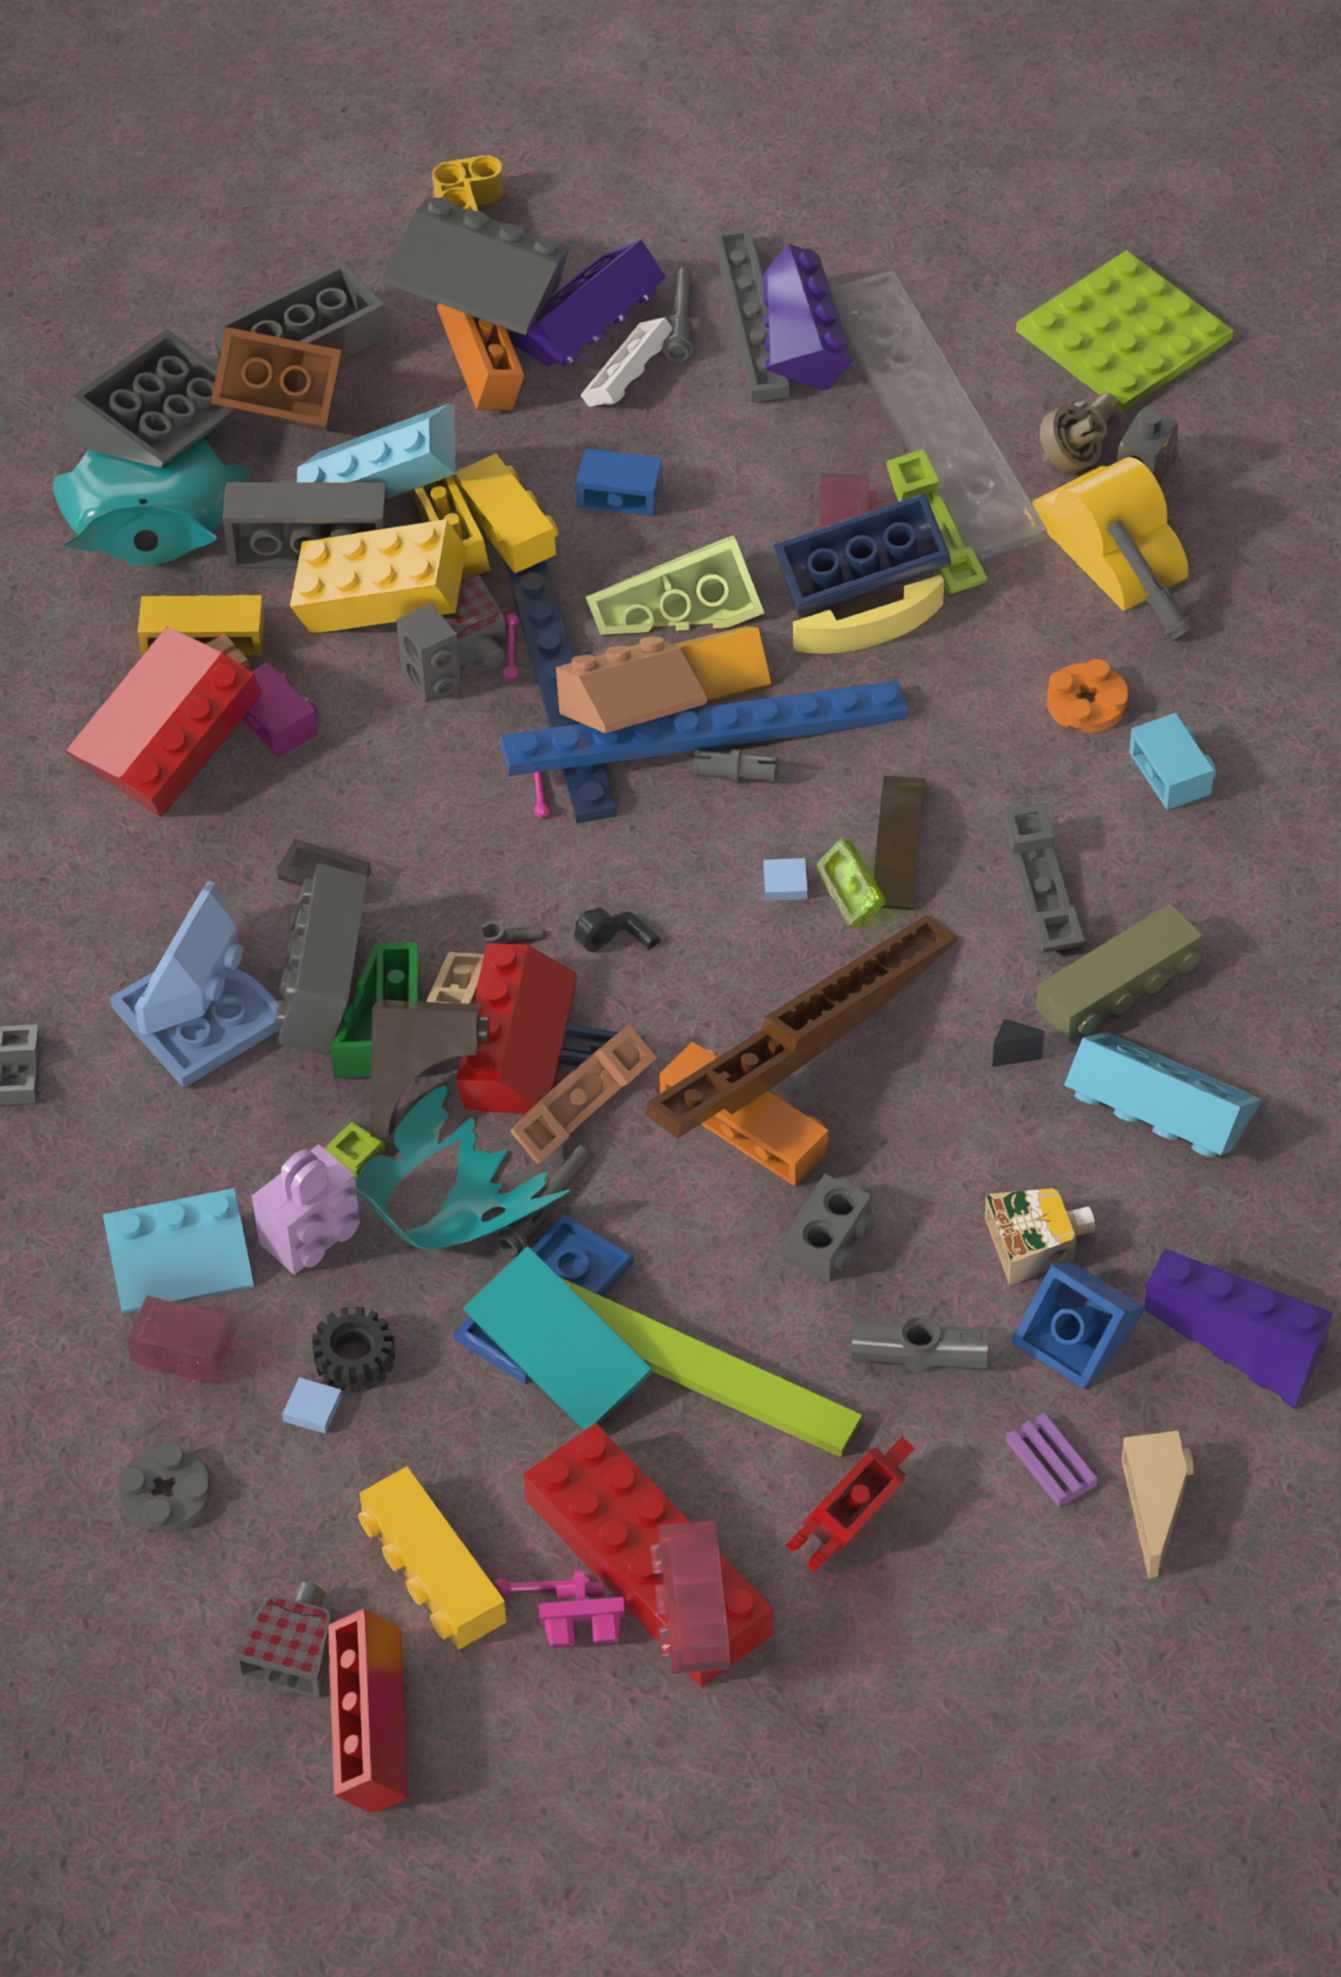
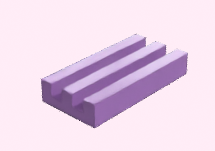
[1006,1413,1097,1507]

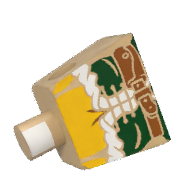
[985,1188,1095,1285]

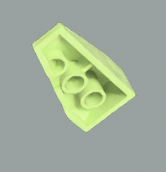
[586,535,764,635]

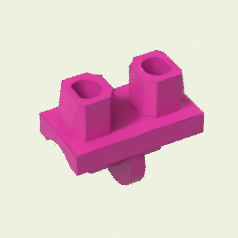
[539,1570,624,1648]

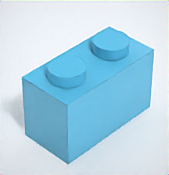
[1129,713,1216,810]

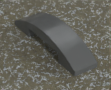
[1003,803,1085,953]

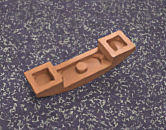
[510,1024,657,1164]

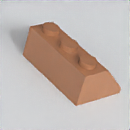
[556,636,707,733]

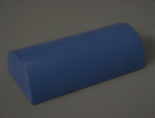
[774,493,952,617]

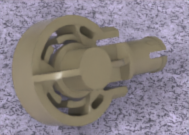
[1040,392,1120,474]

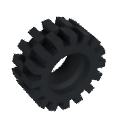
[312,1306,395,1392]

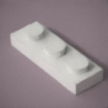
[581,317,673,406]

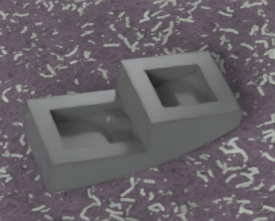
[0,1024,39,1105]

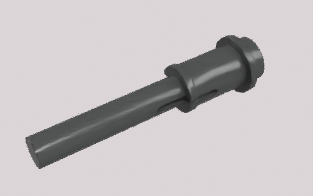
[663,268,693,362]
[1107,520,1193,640]
[495,1145,590,1256]

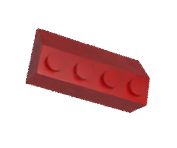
[456,943,577,1114]

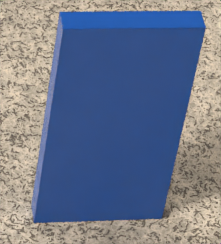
[454,1213,634,1385]

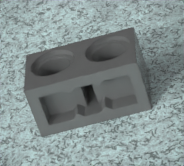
[396,603,461,702]
[782,1174,875,1282]

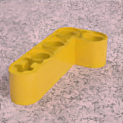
[432,155,503,211]

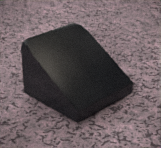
[992,1019,1045,1067]

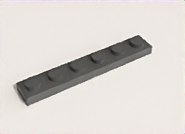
[713,227,790,402]

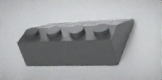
[382,196,569,335]
[62,329,238,468]

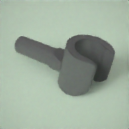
[482,920,543,945]

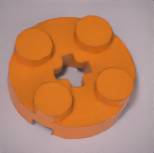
[1047,659,1129,733]

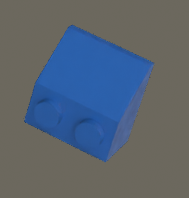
[1011,1261,1145,1389]

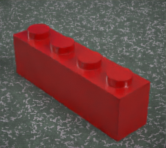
[328,1609,409,1813]

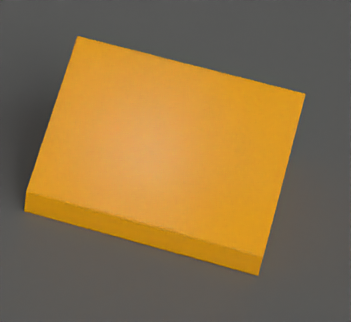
[672,626,771,703]

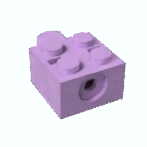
[252,1144,360,1275]

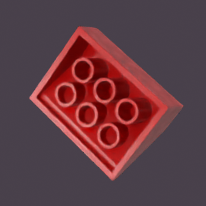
[66,627,262,817]

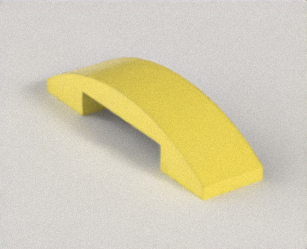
[793,574,944,654]

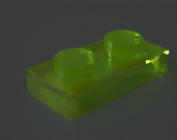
[814,838,887,929]

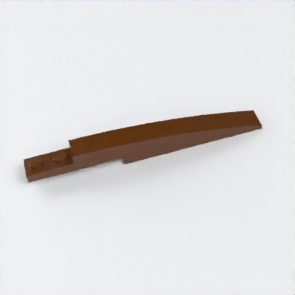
[645,915,958,1138]

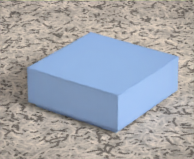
[763,858,807,901]
[282,1377,342,1434]

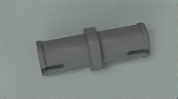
[693,749,779,782]

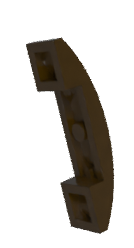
[872,775,925,910]

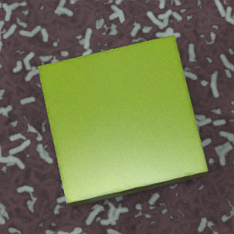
[324,1121,386,1177]

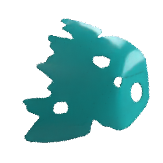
[355,1085,570,1250]

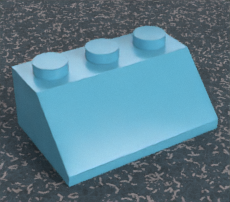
[103,1188,254,1314]

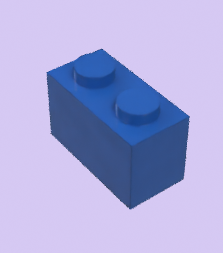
[576,448,663,517]

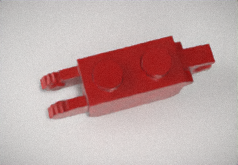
[785,1436,915,1573]

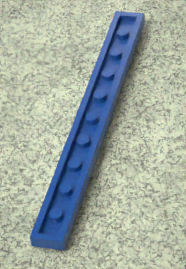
[500,680,909,776]

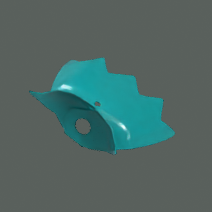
[53,439,250,566]

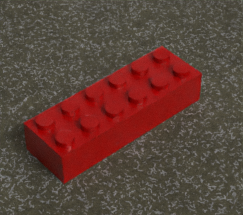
[523,1423,773,1688]

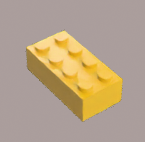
[290,519,466,633]

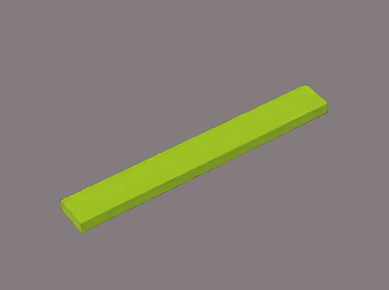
[561,1278,862,1457]

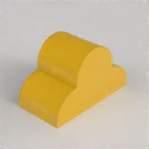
[1029,457,1188,611]

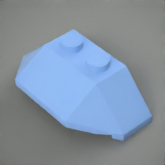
[135,880,243,1035]

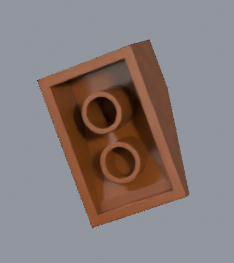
[211,327,343,431]

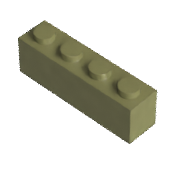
[1036,903,1203,1041]

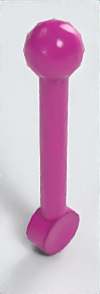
[503,613,520,681]
[534,772,550,819]
[493,1575,590,1596]

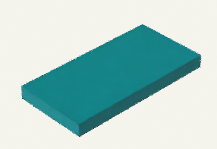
[463,1246,653,1431]

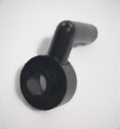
[574,908,660,952]

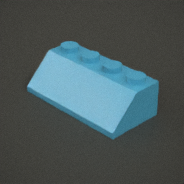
[297,403,456,499]
[1064,1031,1263,1158]

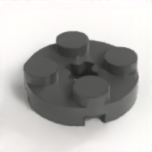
[118,1443,210,1533]

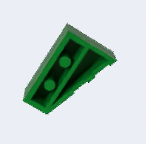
[330,942,421,1078]

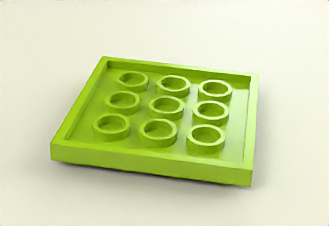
[1016,250,1233,413]

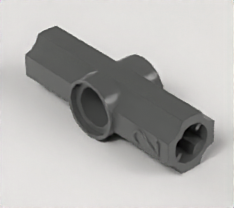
[851,1315,989,1373]

